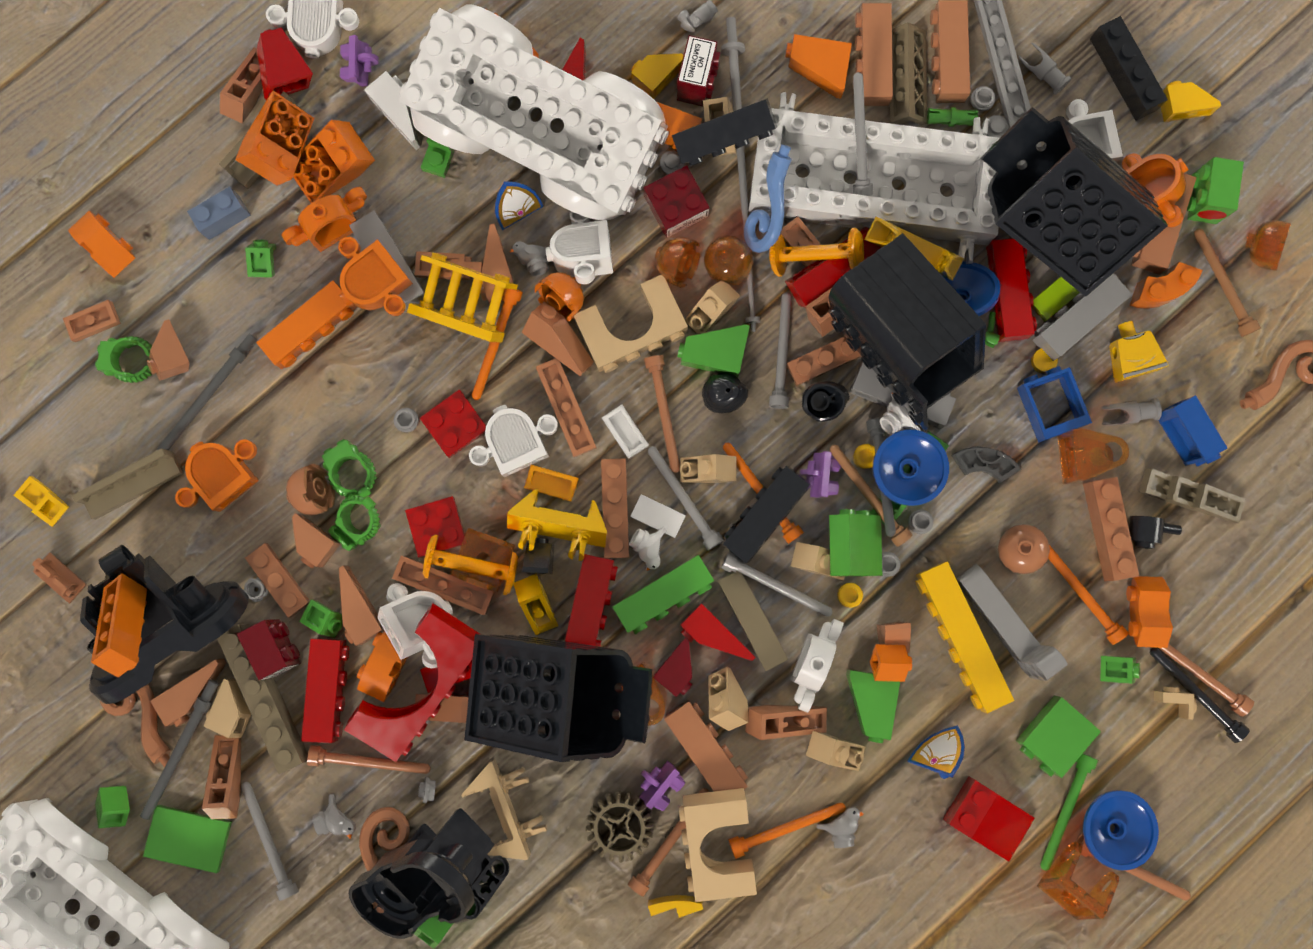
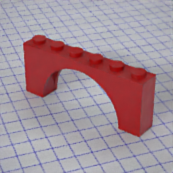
[344,603,480,762]

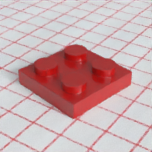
[420,389,486,459]
[405,496,468,558]

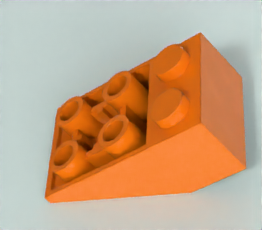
[235,91,315,186]
[293,120,375,203]

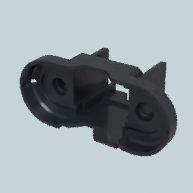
[80,545,249,704]
[348,808,509,939]

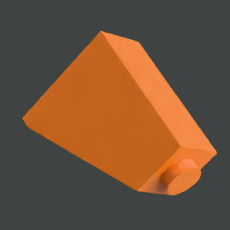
[785,34,852,99]

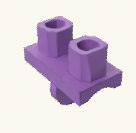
[340,35,379,87]
[800,451,841,498]
[639,760,685,811]

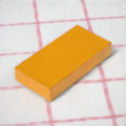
[524,464,579,502]

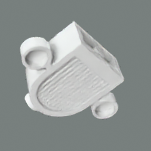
[266,0,359,59]
[1066,99,1123,163]
[546,211,613,284]
[469,405,558,477]
[377,583,453,668]
[790,619,843,713]

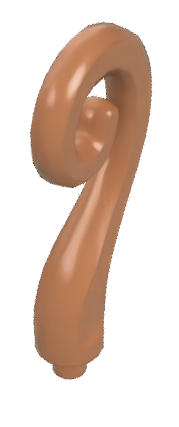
[1240,340,1313,410]
[100,684,171,767]
[359,807,410,913]

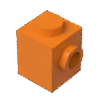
[870,644,912,682]

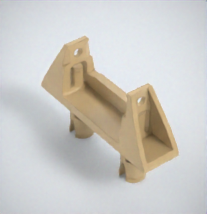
[462,759,547,860]

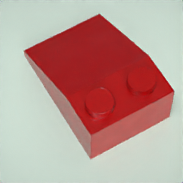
[943,776,1035,861]

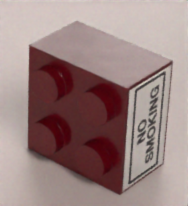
[677,35,721,107]
[643,165,710,238]
[237,619,301,680]

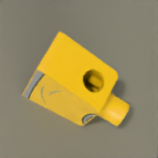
[1109,321,1169,383]

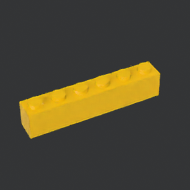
[915,561,1015,714]

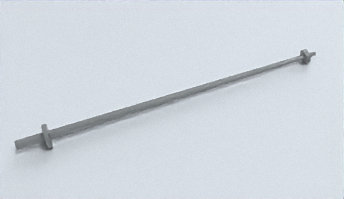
[721,17,760,332]

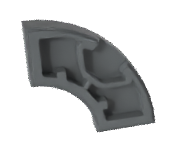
[951,446,1021,483]

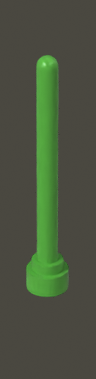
[1040,754,1099,871]

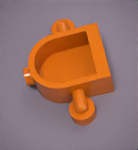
[1122,153,1189,228]
[281,187,367,252]
[338,237,413,316]
[175,439,259,512]

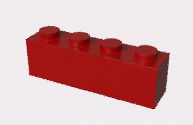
[785,227,882,308]
[986,238,1037,342]
[565,554,618,647]
[301,638,350,743]

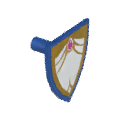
[495,181,544,231]
[907,725,965,779]

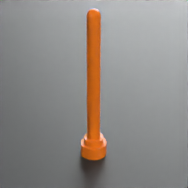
[472,288,523,400]
[723,443,804,544]
[1048,544,1129,645]
[728,803,846,859]

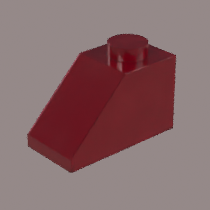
[653,638,693,697]

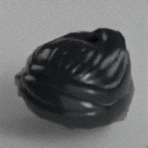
[702,373,749,414]
[802,381,850,422]

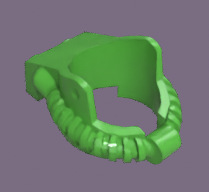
[95,336,152,383]
[322,439,376,498]
[328,495,381,551]

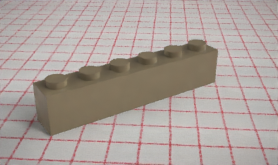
[217,624,308,774]

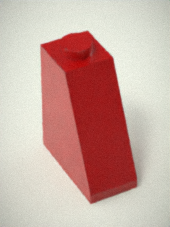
[257,27,313,100]

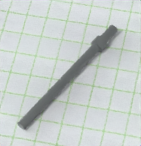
[157,333,257,450]
[140,679,219,820]

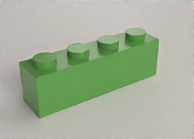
[613,555,714,634]

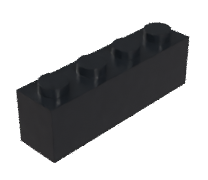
[1090,16,1168,121]
[672,98,777,166]
[723,466,812,563]

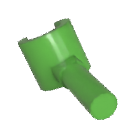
[985,312,1000,348]

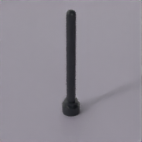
[1150,647,1250,743]

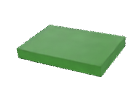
[143,805,232,873]

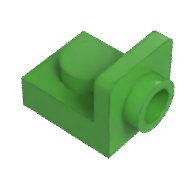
[421,137,454,178]
[245,239,276,277]
[299,599,343,638]
[1100,656,1140,684]

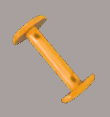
[769,228,864,277]
[422,535,518,596]

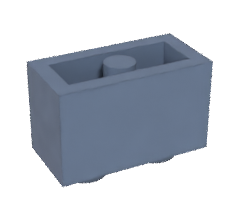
[187,186,251,240]

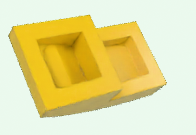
[13,476,69,527]
[648,895,703,918]

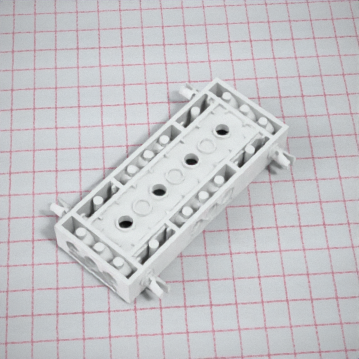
[748,92,1000,264]

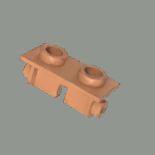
[32,552,87,604]

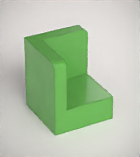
[95,786,130,828]

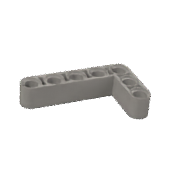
[956,564,1068,681]

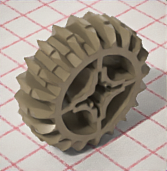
[585,791,654,863]

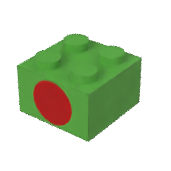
[1187,157,1244,224]

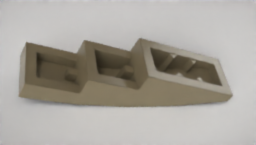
[1139,468,1246,523]
[718,571,788,671]

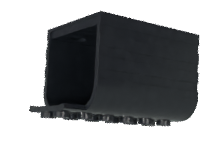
[981,107,1168,297]
[829,233,986,431]
[464,634,652,762]

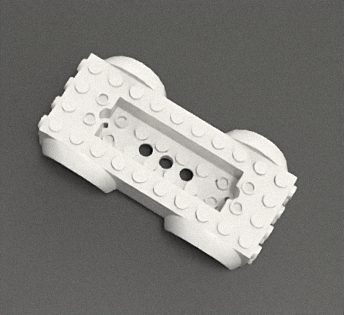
[399,4,669,220]
[0,798,229,949]

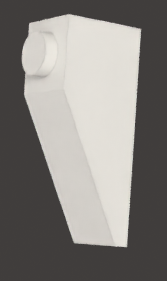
[364,71,420,150]

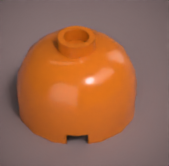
[534,272,584,322]

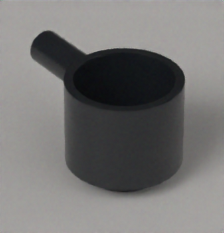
[1129,516,1182,549]

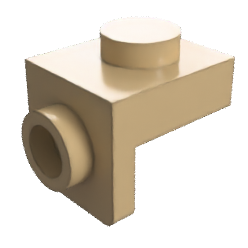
[1154,686,1197,720]

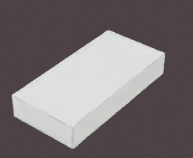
[602,405,649,459]
[630,494,686,538]

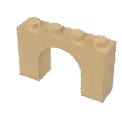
[574,274,688,373]
[678,788,757,902]

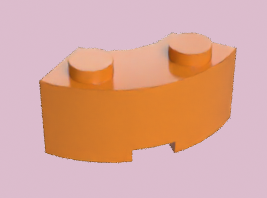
[68,210,135,278]
[1129,262,1203,309]
[1126,576,1173,648]
[356,631,408,702]

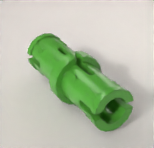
[927,107,978,127]

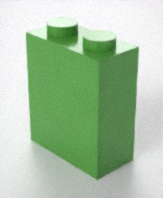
[829,509,883,576]
[1016,695,1101,778]

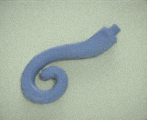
[744,144,792,253]

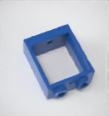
[1017,366,1092,443]
[1158,395,1227,466]

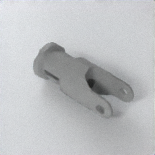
[1019,43,1072,95]
[1101,398,1162,426]

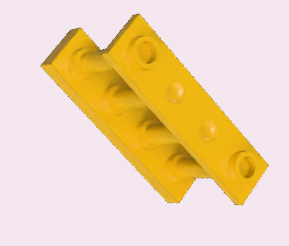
[407,252,518,343]

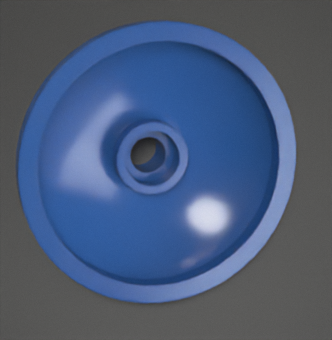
[944,261,1000,316]
[873,430,949,506]
[1083,790,1159,870]

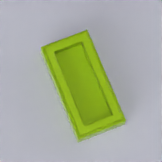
[1032,277,1080,322]

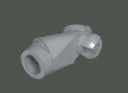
[677,0,718,32]

